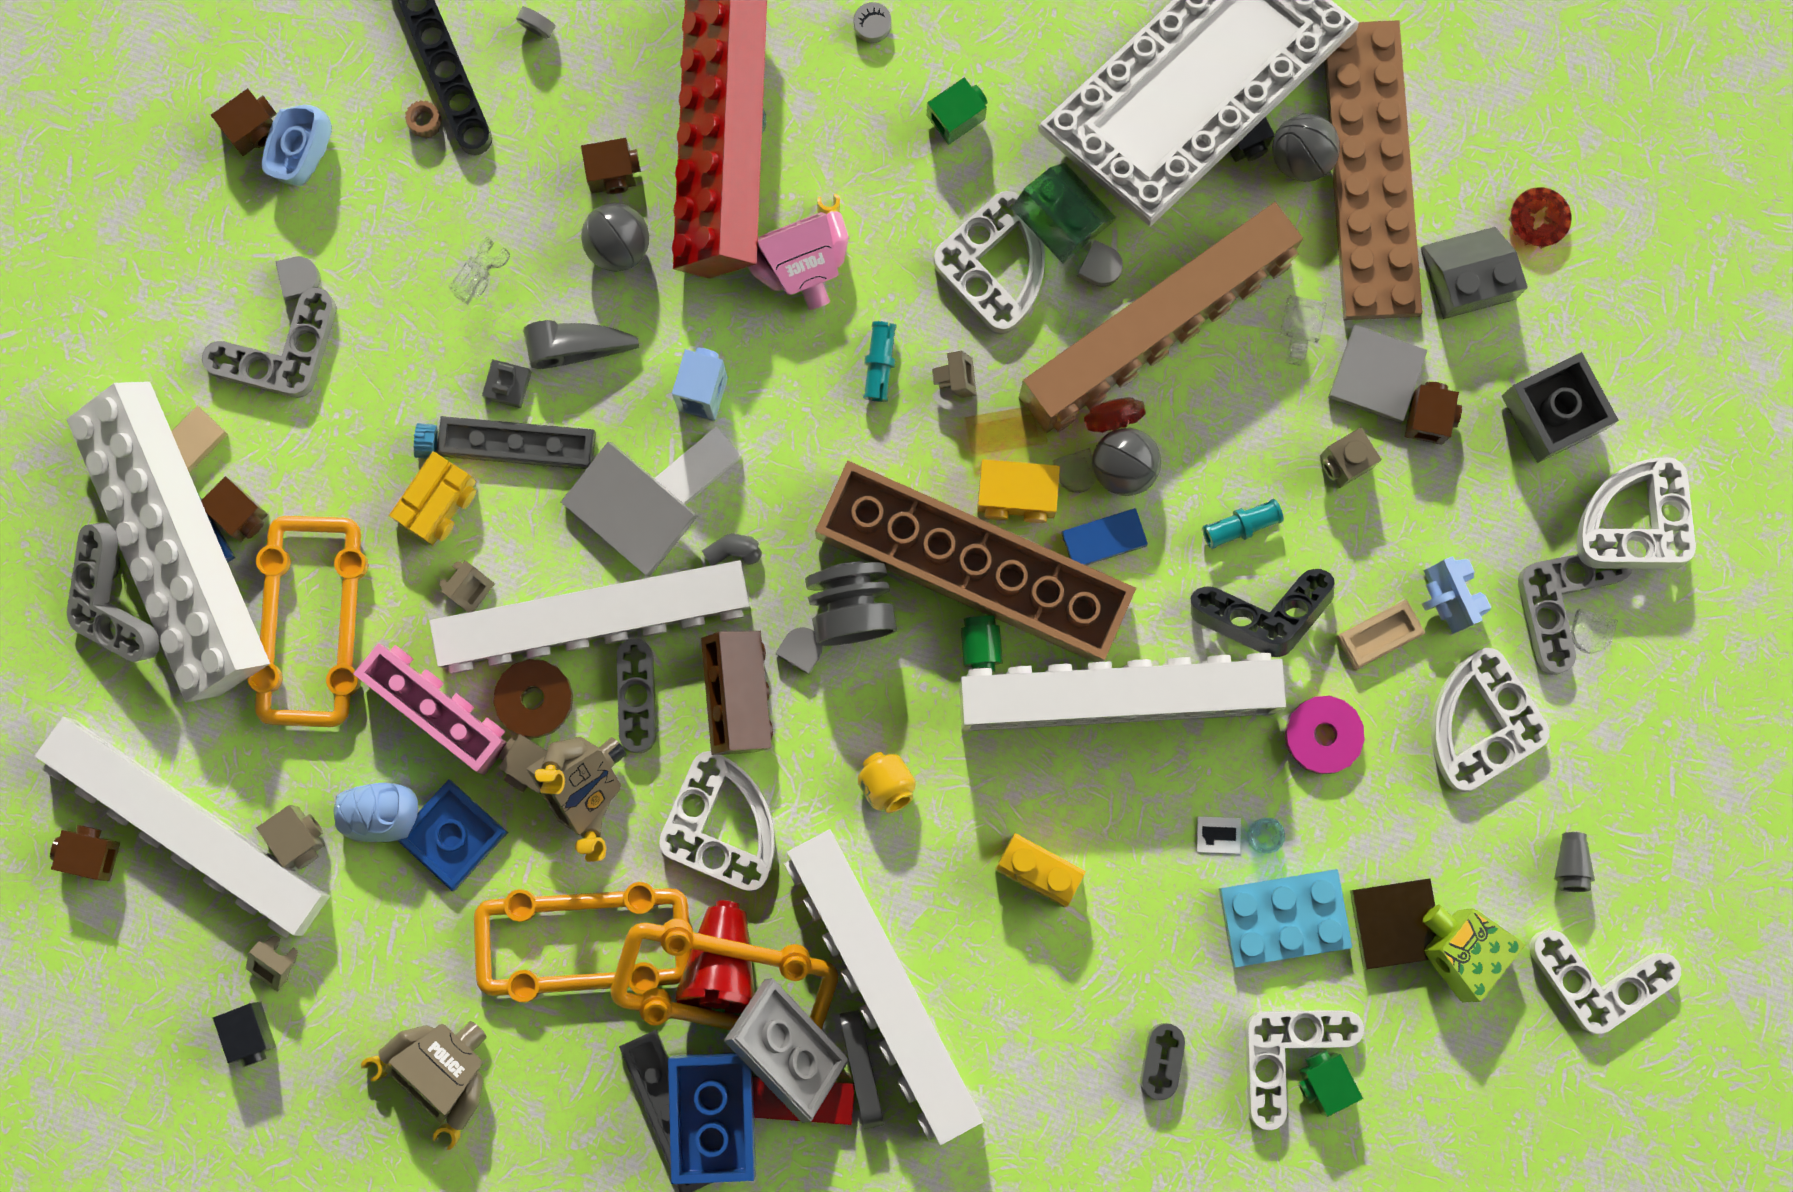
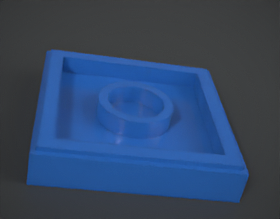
[397,779,508,892]

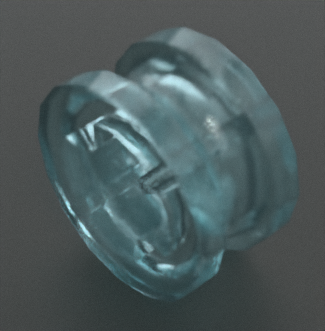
[1247,818,1285,854]

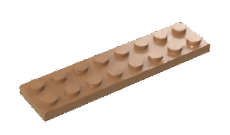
[1324,20,1423,320]

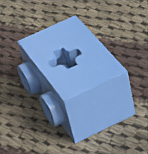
[672,347,728,421]

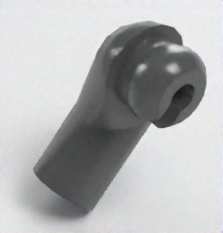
[702,533,762,566]

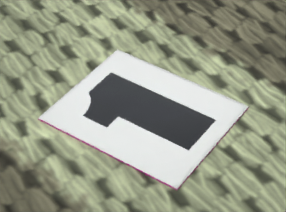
[1197,816,1241,854]

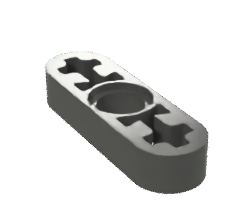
[617,638,656,753]
[840,1010,884,1130]

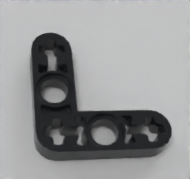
[1191,569,1335,657]

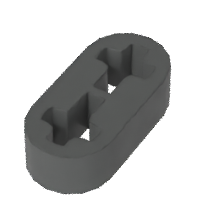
[1140,1023,1185,1100]

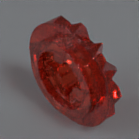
[1509,187,1572,249]
[1084,397,1146,433]

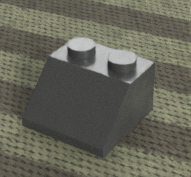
[1421,227,1528,319]

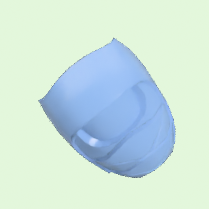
[262,105,332,186]
[334,783,418,842]

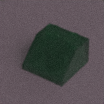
[1011,163,1117,264]

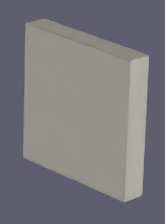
[1328,325,1428,424]

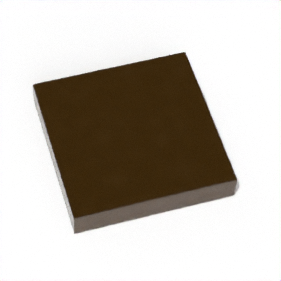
[1350,878,1436,970]

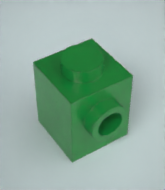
[926,77,988,145]
[1298,1050,1363,1117]

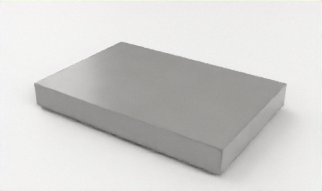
[561,442,698,576]
[724,978,849,1123]

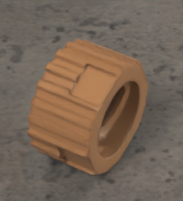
[405,100,442,139]

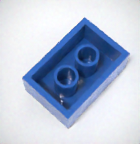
[668,1053,756,1184]

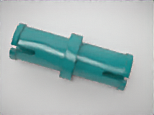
[863,321,897,402]
[1202,499,1284,549]

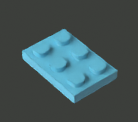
[1219,869,1353,967]

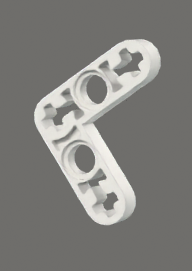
[1529,930,1681,1034]
[1245,1010,1364,1130]

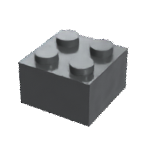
[1501,352,1619,463]

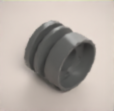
[805,562,897,646]

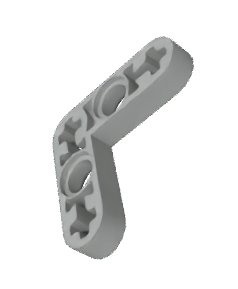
[202,287,337,398]
[67,522,159,662]
[1518,547,1633,675]

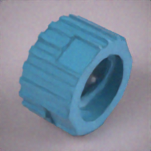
[414,423,438,459]

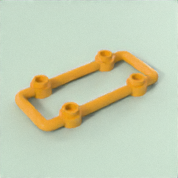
[247,516,369,727]
[474,882,691,1002]
[611,919,839,1030]

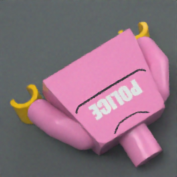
[748,194,849,310]

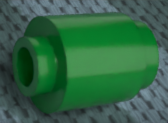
[961,615,1003,672]

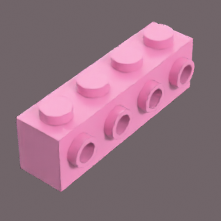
[353,643,507,775]

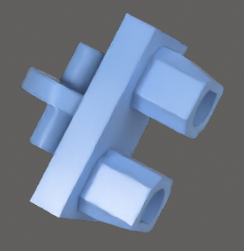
[1422,556,1491,634]

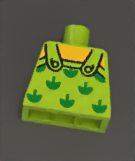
[1423,904,1525,1003]

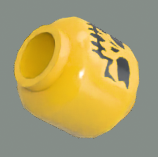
[857,752,916,813]

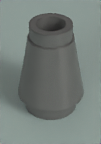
[1554,832,1595,892]

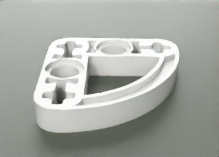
[934,191,1045,334]
[1577,458,1696,569]
[1431,648,1549,792]
[659,751,775,891]

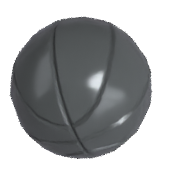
[1272,113,1340,182]
[581,203,649,272]
[1092,428,1161,496]

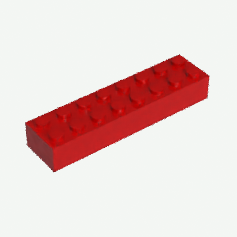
[672,0,767,279]

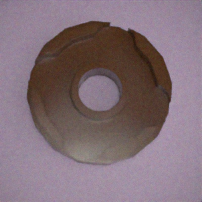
[493,659,573,738]

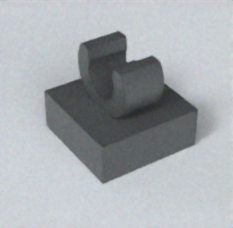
[482,359,532,408]

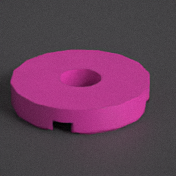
[1284,696,1365,774]

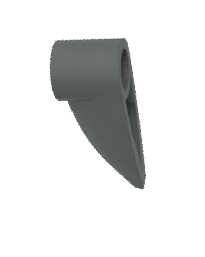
[523,320,639,369]

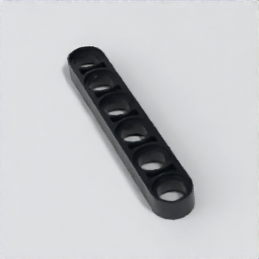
[398,0,492,155]

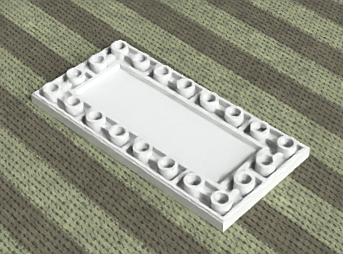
[1038,0,1359,227]

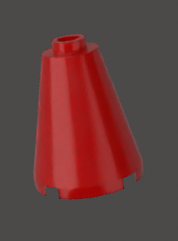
[675,900,755,1015]

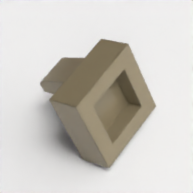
[932,351,977,398]
[440,560,495,613]
[246,935,298,992]

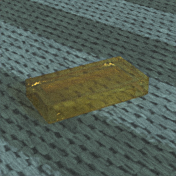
[964,406,1048,457]

